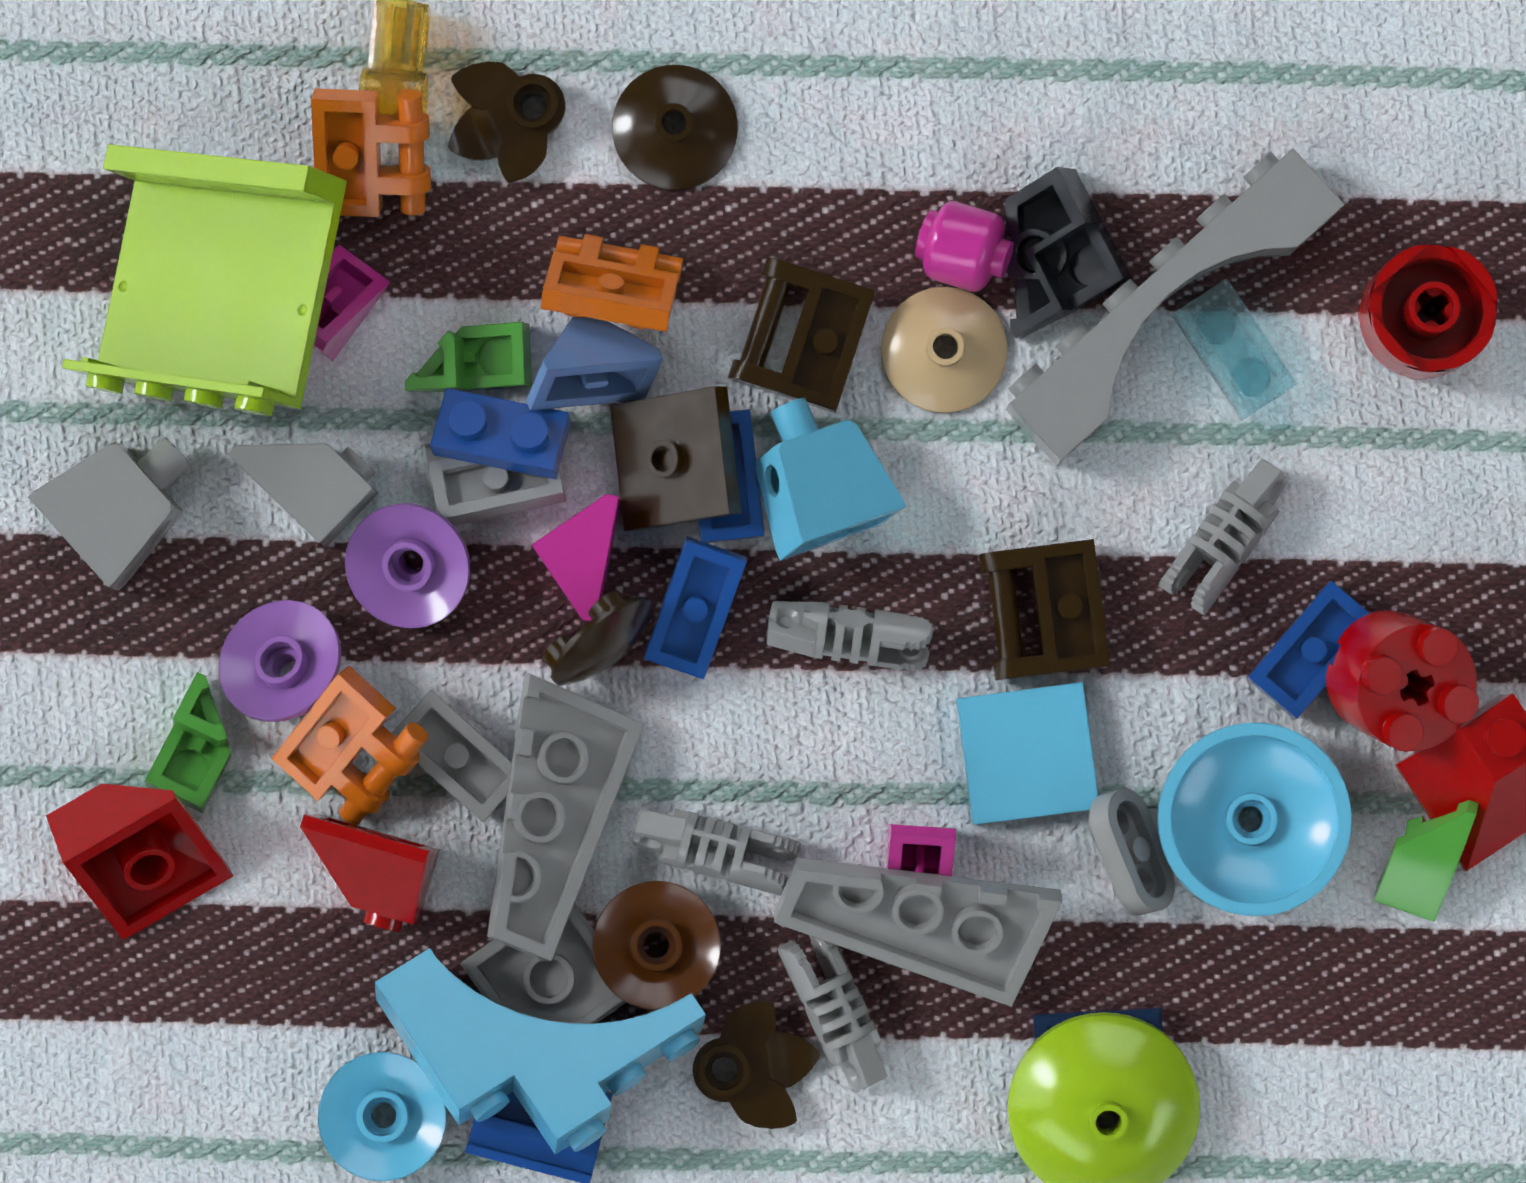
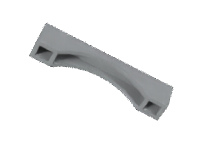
[1006,148,1345,466]

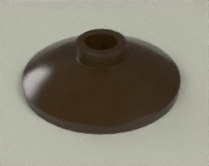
[612,65,738,191]

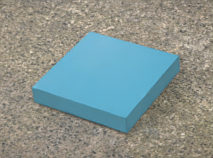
[956,682,1098,825]

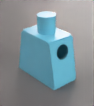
[755,398,906,561]

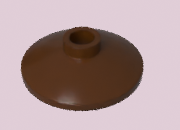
[592,881,721,1010]

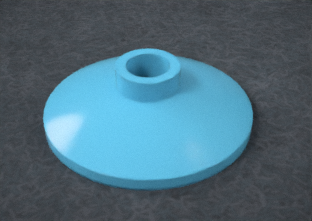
[318,1052,447,1181]

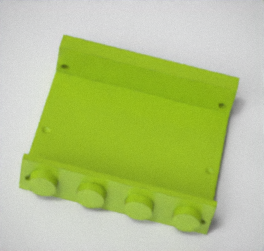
[62,144,347,416]

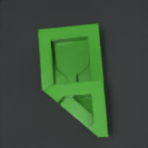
[405,322,532,393]
[145,672,231,813]
[1373,800,1478,922]

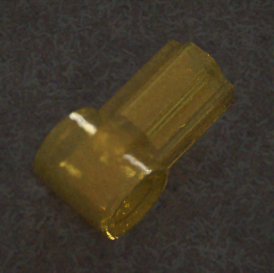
[359,0,430,115]

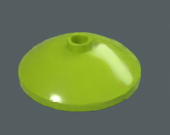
[1007,1012,1200,1183]

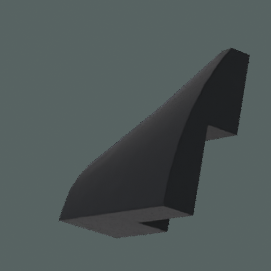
[1005,167,1133,338]

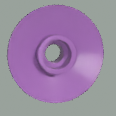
[345,503,470,628]
[218,600,341,722]

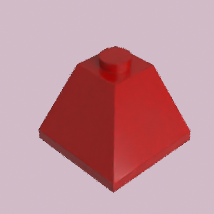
[1395,693,1526,871]
[46,783,233,940]
[300,814,440,933]

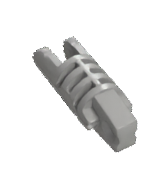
[1158,459,1288,615]
[767,601,934,671]
[633,809,801,896]
[777,936,887,1090]

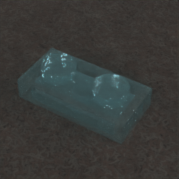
[1172,278,1297,421]

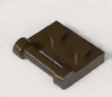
[727,257,875,413]
[979,539,1110,681]

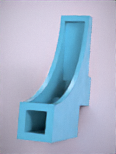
[375,948,706,1155]

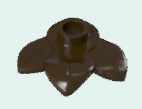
[448,61,566,183]
[692,1001,820,1129]

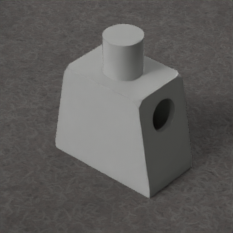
[28,437,191,591]

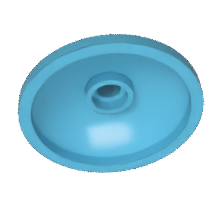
[1157,722,1352,916]

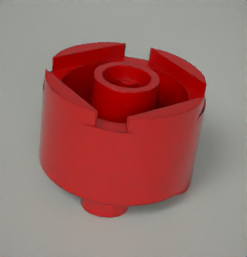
[1358,244,1498,380]
[1326,610,1479,752]

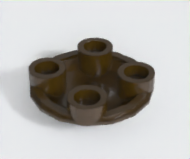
[542,590,655,686]

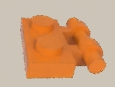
[311,88,431,217]
[540,234,684,332]
[271,666,429,825]

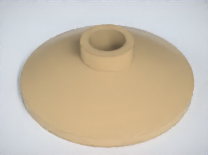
[881,287,1008,413]

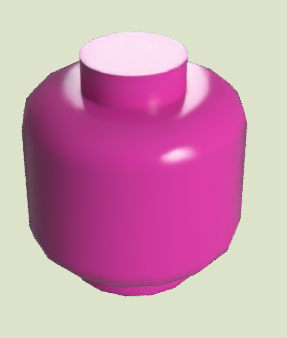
[915,201,1014,292]

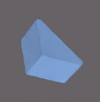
[526,317,663,411]

